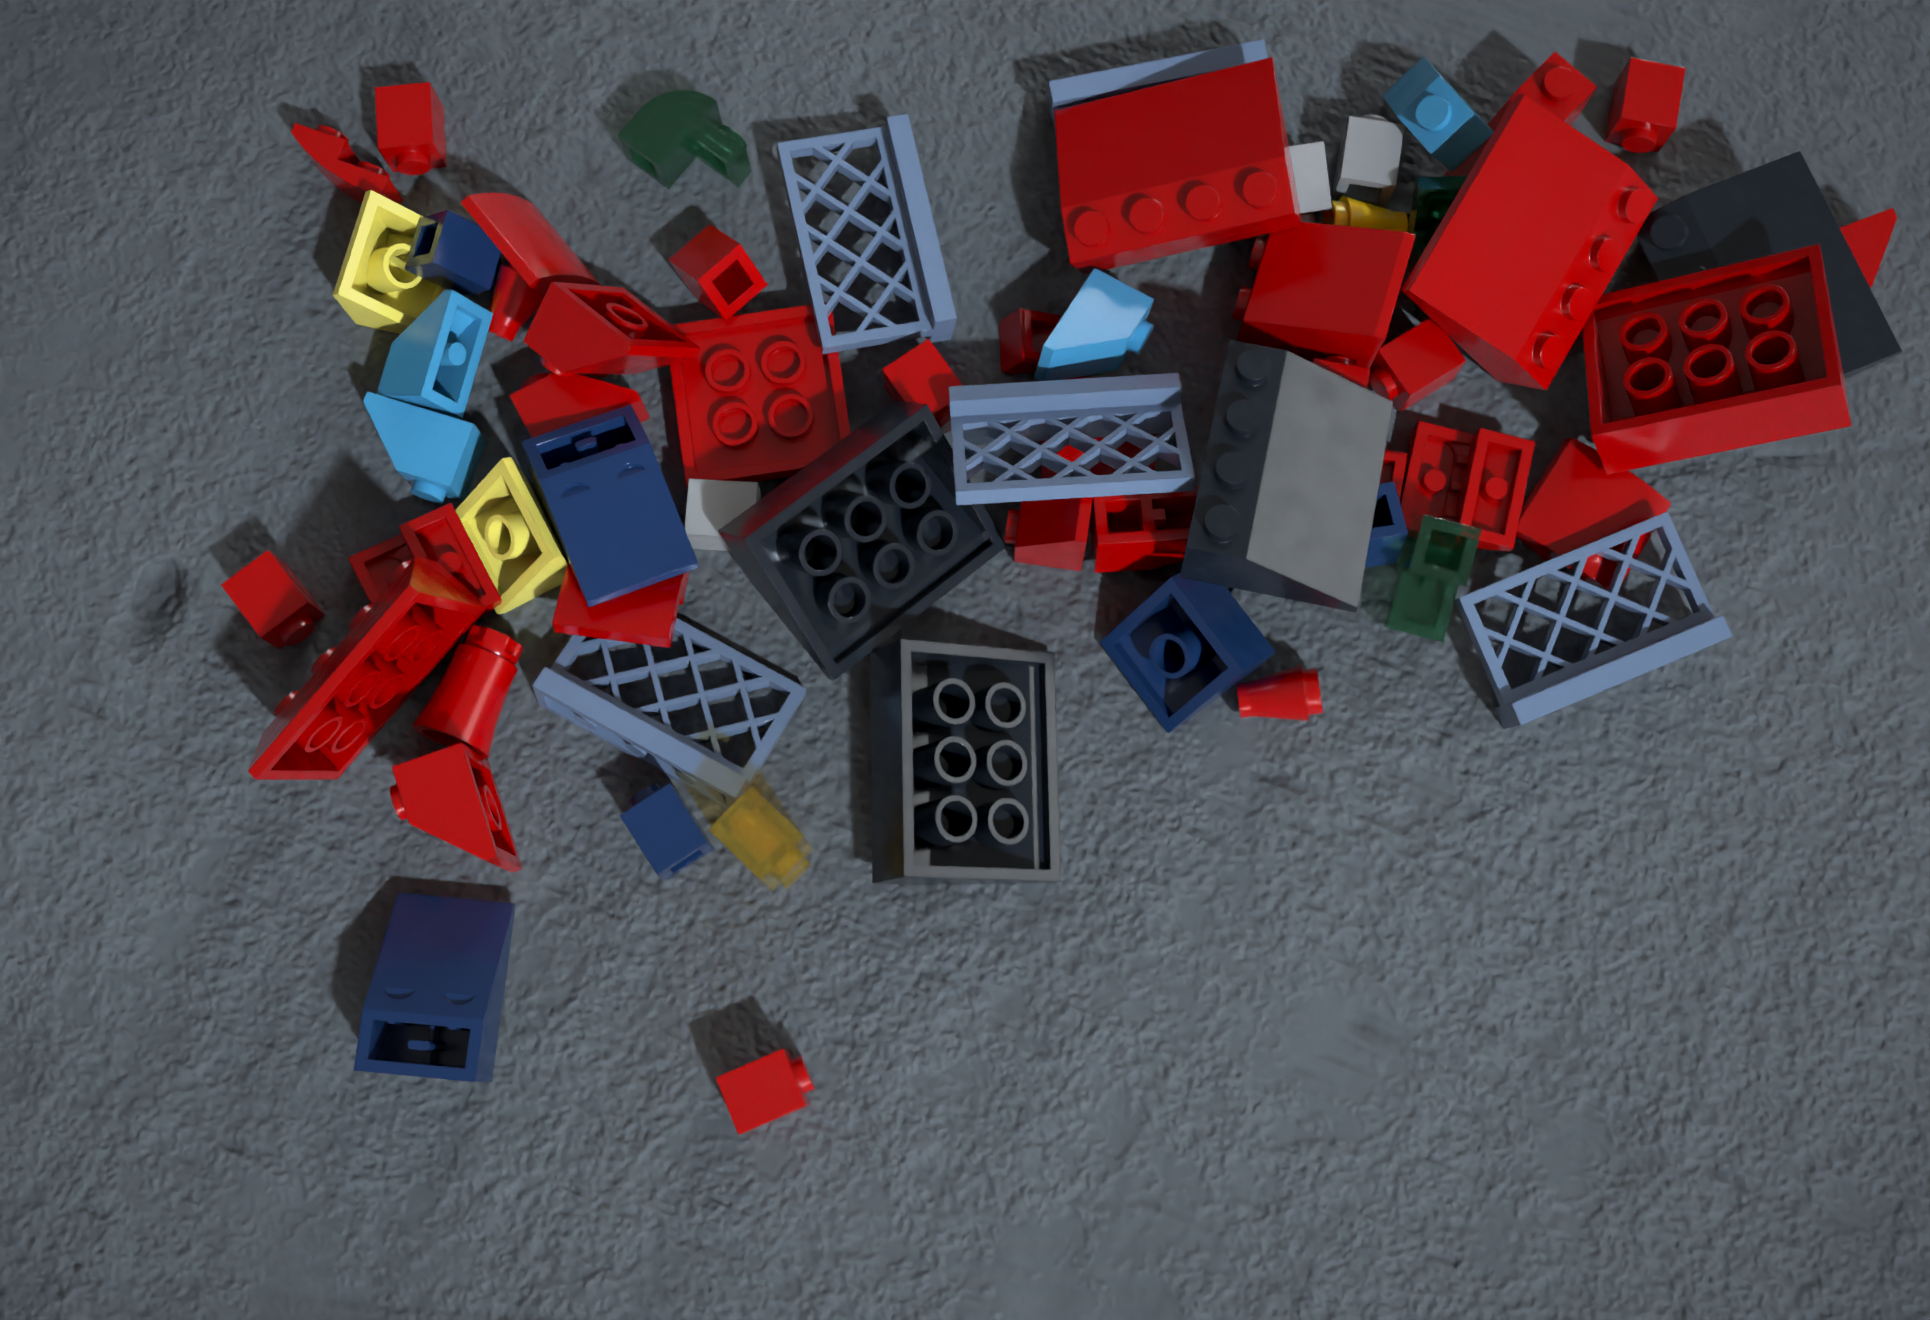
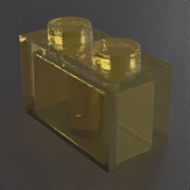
[708,786,813,891]

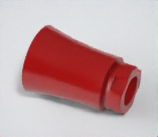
[412,625,523,759]

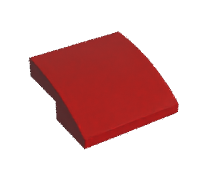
[460,193,601,296]
[1400,421,1535,551]
[1516,438,1672,591]
[348,503,502,620]
[552,563,690,648]

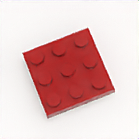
[670,302,851,489]

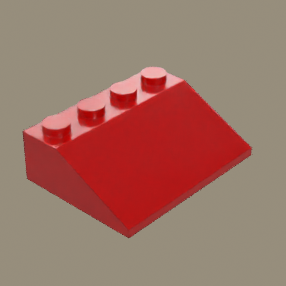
[1054,57,1303,275]
[1401,94,1658,390]
[1583,244,1852,474]
[248,556,487,780]

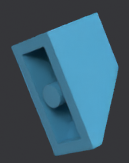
[1383,56,1494,172]
[1034,268,1154,381]
[376,290,493,418]
[363,391,487,504]

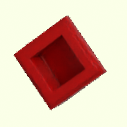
[999,308,1062,374]

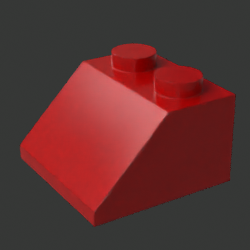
[523,282,701,378]
[390,743,523,873]

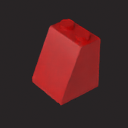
[1232,222,1416,368]

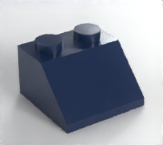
[1099,573,1276,733]

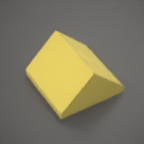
[333,190,447,334]
[455,457,568,615]

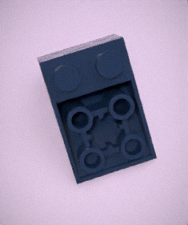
[521,404,699,608]
[353,892,516,1082]

